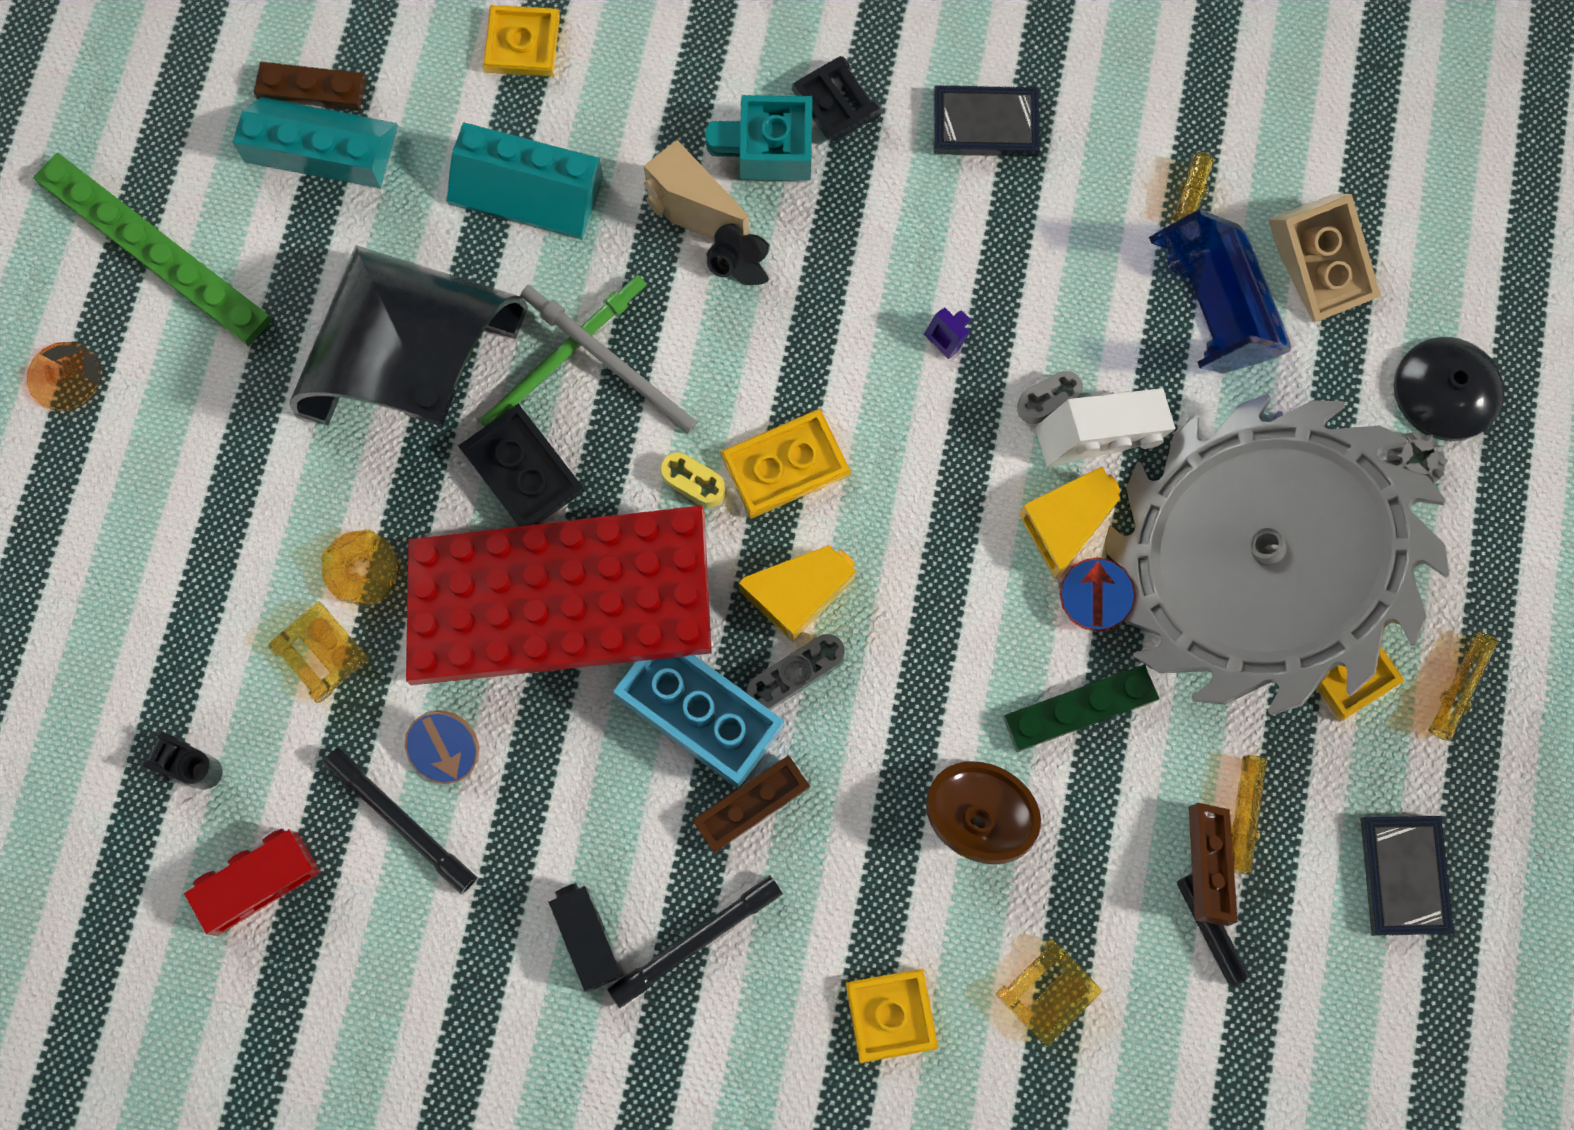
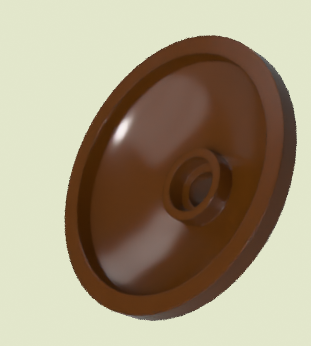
[926,761,1041,865]

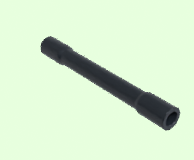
[323,748,478,895]
[607,875,783,1008]

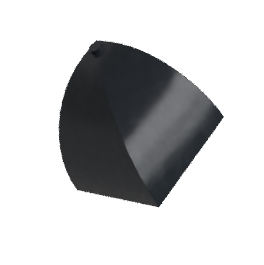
[289,245,528,427]

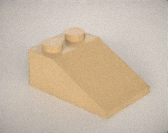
[644,140,749,239]
[1268,194,1381,322]

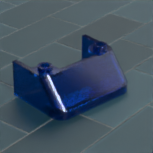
[1149,209,1291,374]

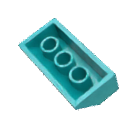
[232,97,398,189]
[446,122,603,240]

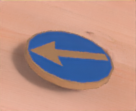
[405,710,480,784]

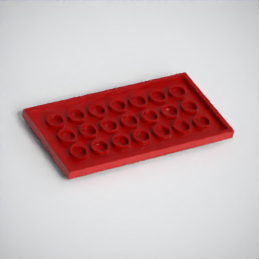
[406,505,712,686]

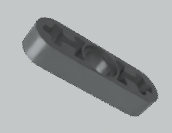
[747,634,845,710]

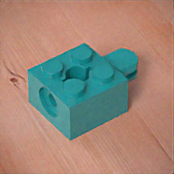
[705,95,812,181]

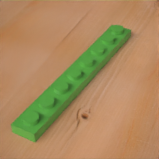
[33,152,273,347]

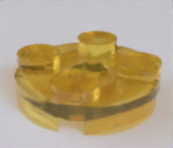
[321,529,400,606]

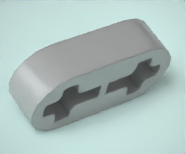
[1017,371,1083,424]

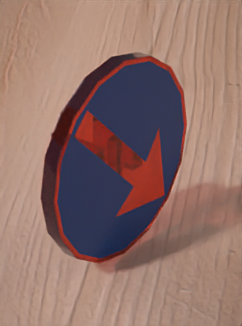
[1059,557,1136,632]

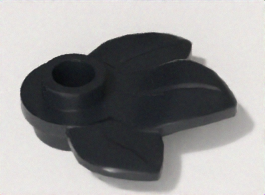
[707,224,770,285]

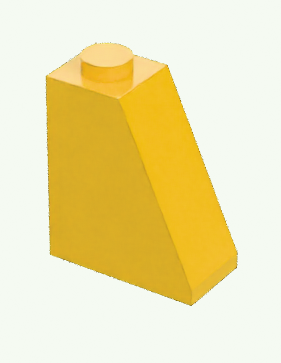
[1019,466,1120,579]
[739,545,856,642]

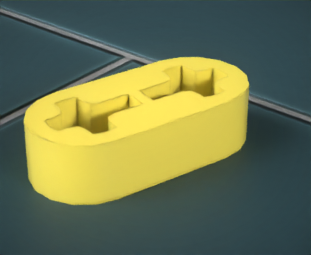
[661,452,725,508]

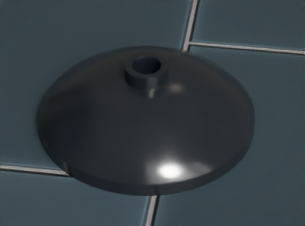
[1394,337,1505,441]

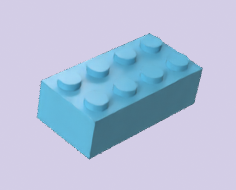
[613,655,784,789]

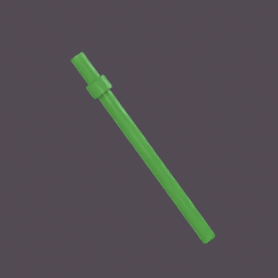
[479,275,647,427]

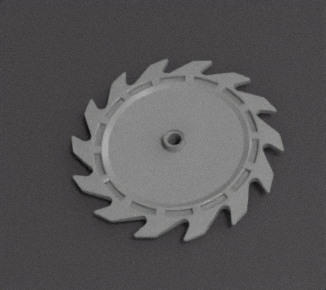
[1102,394,1450,716]

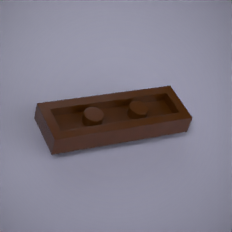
[253,61,366,111]
[692,755,811,854]
[1188,802,1238,926]

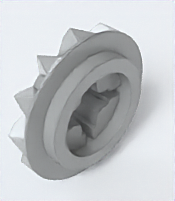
[1387,430,1448,484]

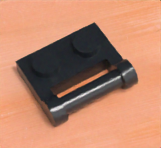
[792,56,883,144]

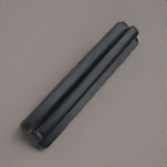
[1177,874,1249,986]

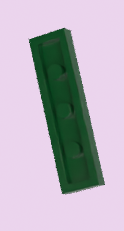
[1003,664,1160,753]

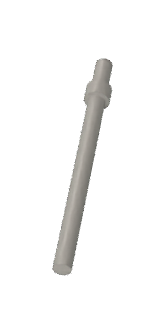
[520,285,698,433]

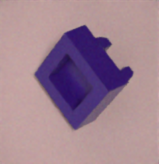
[924,307,971,359]

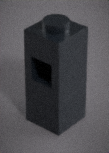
[548,883,624,992]

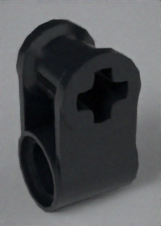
[140,730,223,790]

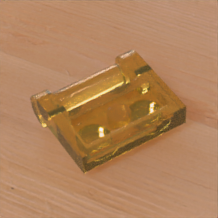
[268,601,370,703]
[995,938,1103,1047]

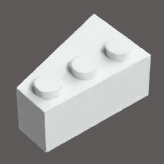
[1035,388,1176,468]

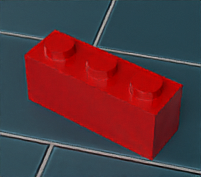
[184,829,321,936]

